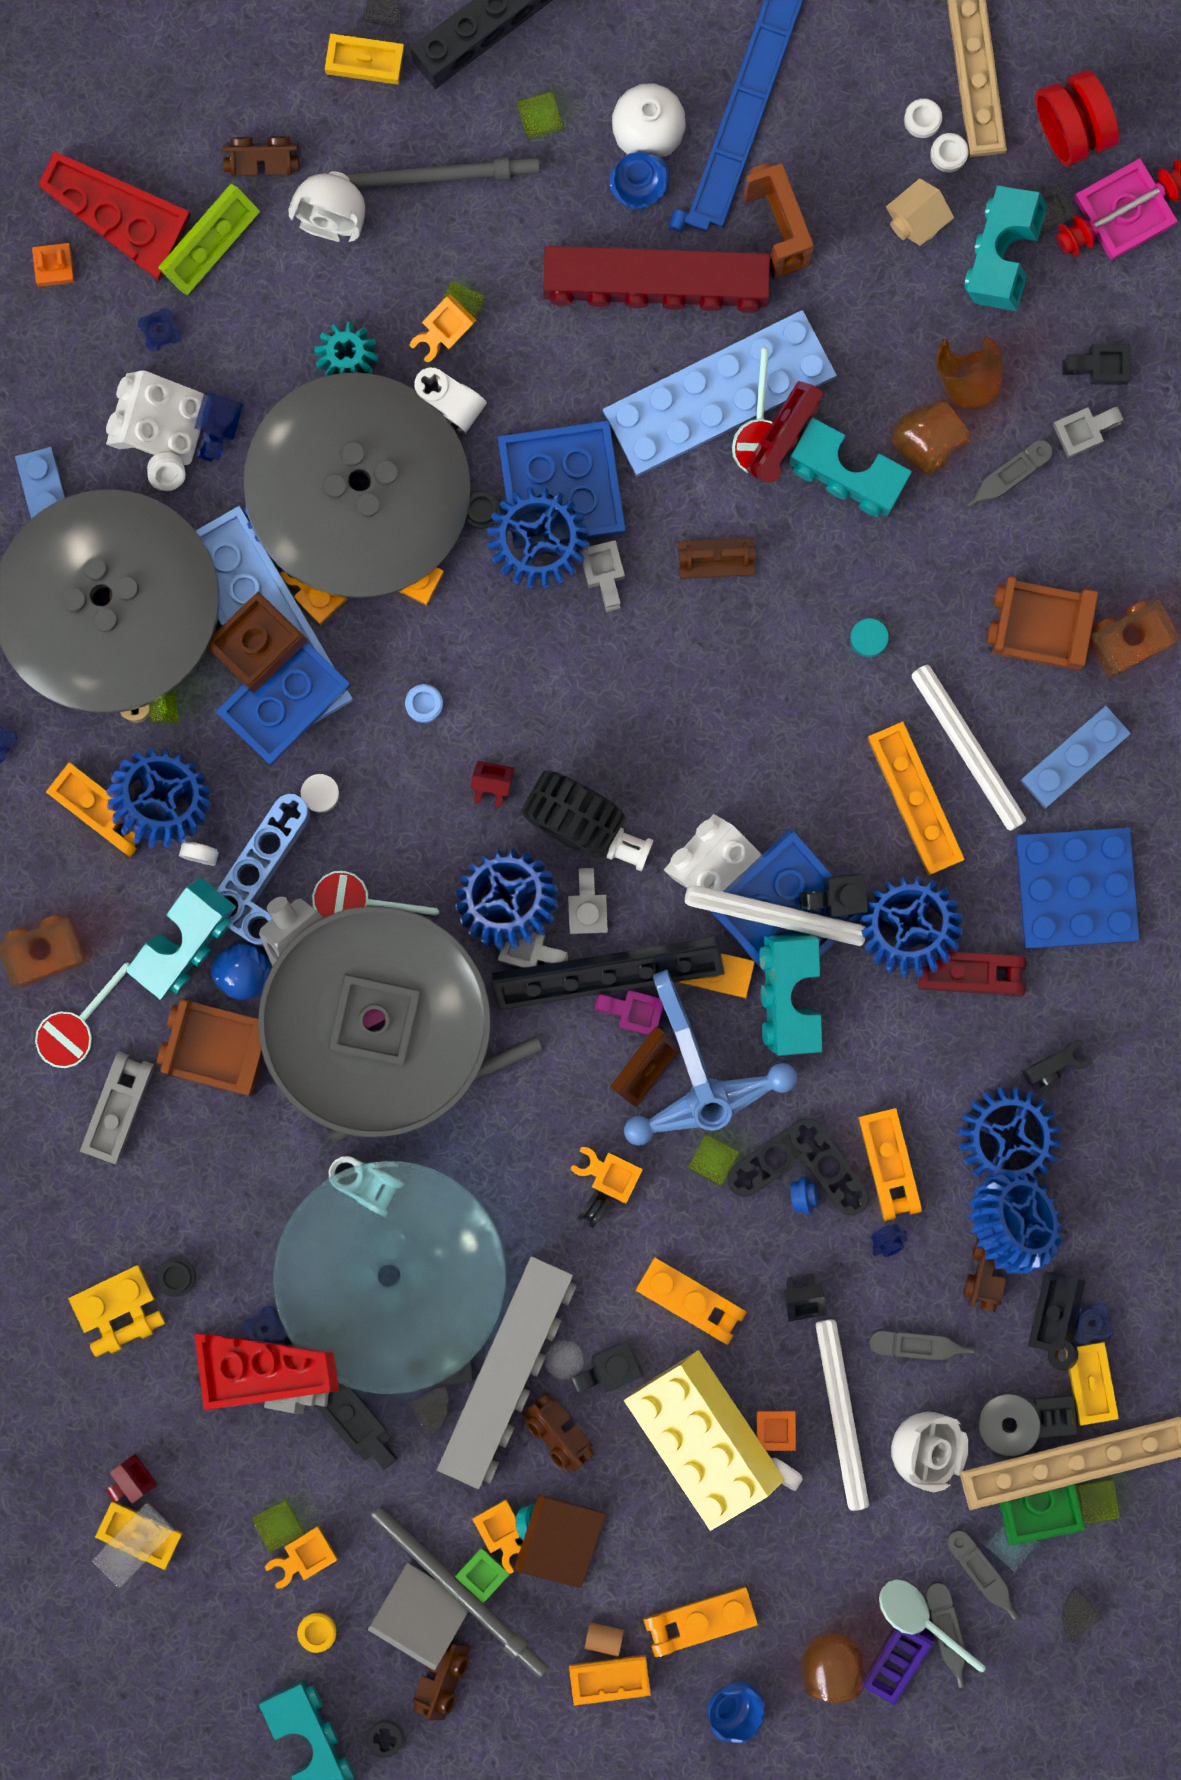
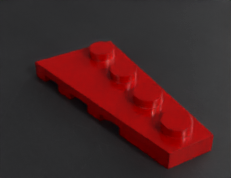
[38,151,191,282]
[194,1333,339,1410]

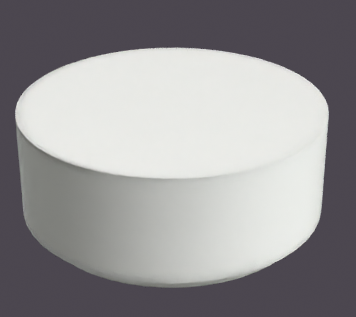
[904,99,942,138]
[930,133,969,172]
[147,452,186,491]
[301,774,339,813]
[179,841,219,866]
[771,1457,803,1491]

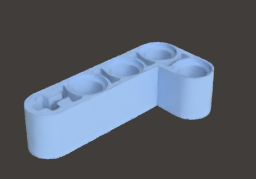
[217,794,310,946]

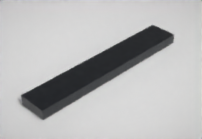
[492,937,725,1010]

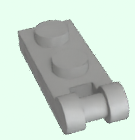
[80,1051,155,1165]

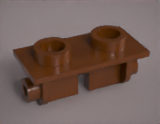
[221,136,299,176]
[678,537,755,579]
[963,1237,1006,1312]
[522,1393,594,1474]
[412,1640,470,1720]

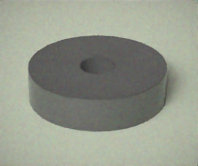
[979,1393,1043,1456]

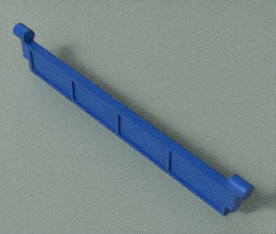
[668,0,803,233]

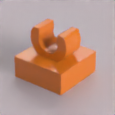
[32,243,75,287]
[756,1411,796,1451]

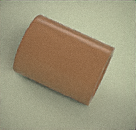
[584,1622,624,1656]

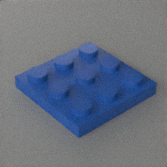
[498,420,625,549]
[1015,828,1139,949]
[710,829,866,973]

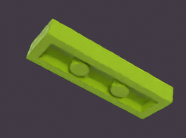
[158,184,260,295]

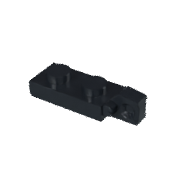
[315,1370,398,1470]

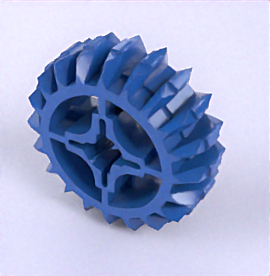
[487,487,589,590]
[107,747,210,849]
[456,848,558,951]
[860,876,963,978]
[958,1087,1062,1182]
[967,1170,1064,1275]

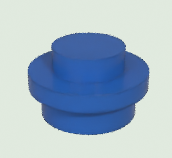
[791,1176,819,1215]

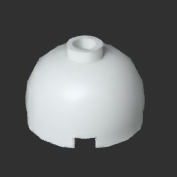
[612,83,686,157]
[288,171,365,242]
[891,1411,968,1493]

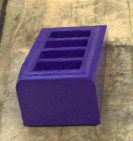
[861,1627,934,1706]

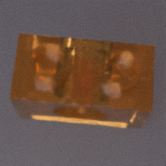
[1089,599,1181,679]
[0,914,89,989]

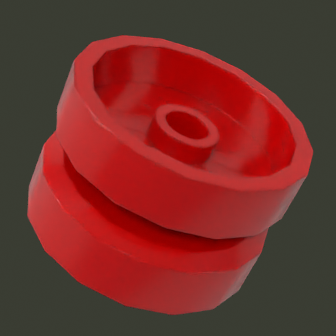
[1035,69,1119,167]

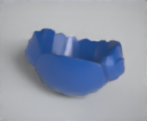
[609,152,669,210]
[211,943,272,1000]
[707,1680,766,1743]

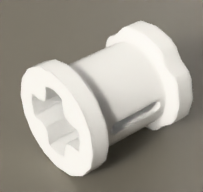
[606,827,654,872]

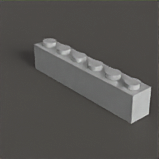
[436,1256,577,1489]

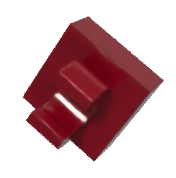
[470,760,514,807]
[105,1454,158,1504]

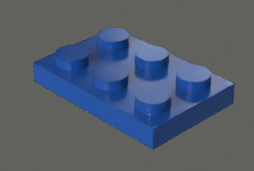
[216,642,351,766]

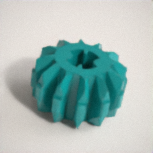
[314,322,378,376]

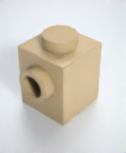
[886,178,954,246]

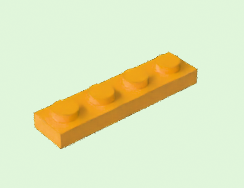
[867,722,965,876]

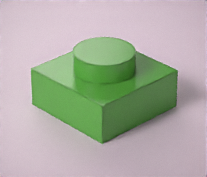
[455,1547,510,1603]

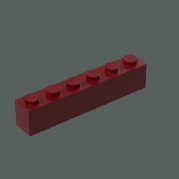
[543,246,770,312]

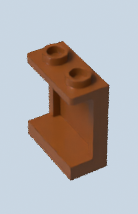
[743,163,814,279]
[986,575,1098,671]
[157,998,264,1097]

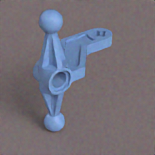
[624,970,797,1146]

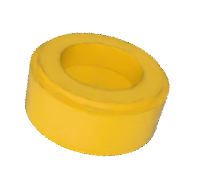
[297,1612,337,1653]

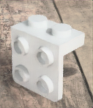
[106,370,209,465]
[664,814,762,892]

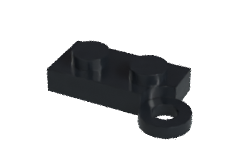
[1028,1271,1086,1371]

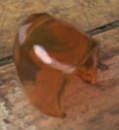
[936,337,1003,411]
[891,399,971,476]
[800,1633,865,1703]

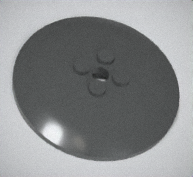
[243,373,470,598]
[0,489,219,714]
[258,906,490,1137]

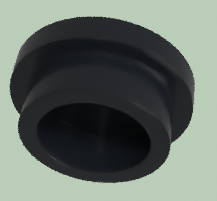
[466,491,501,529]
[157,1258,196,1297]

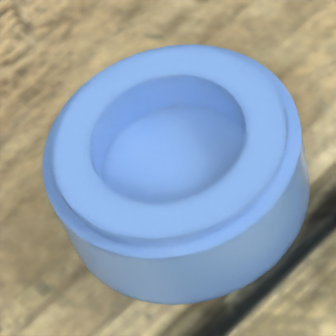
[405,684,443,723]

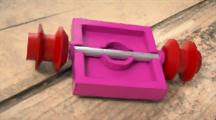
[1056,158,1181,261]

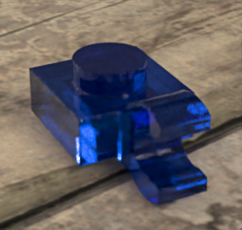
[194,391,243,462]

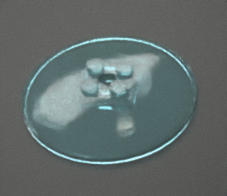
[273,1161,506,1394]

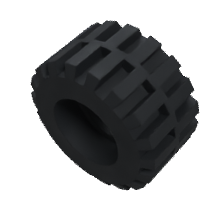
[521,771,626,858]

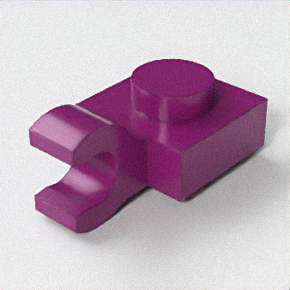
[594,990,663,1036]

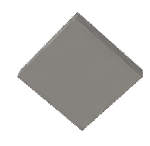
[368,1563,468,1670]

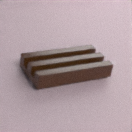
[610,1026,680,1107]

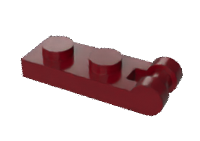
[747,381,824,483]
[918,951,1026,997]

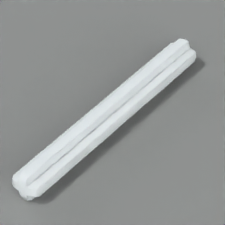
[912,665,1026,831]
[685,885,866,946]
[815,1319,869,1511]

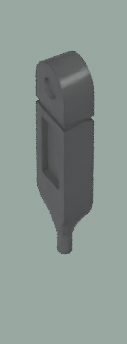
[965,440,1053,509]
[869,1330,974,1360]
[946,1530,1019,1620]
[925,1582,965,1688]

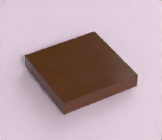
[208,591,308,694]
[514,1495,606,1588]

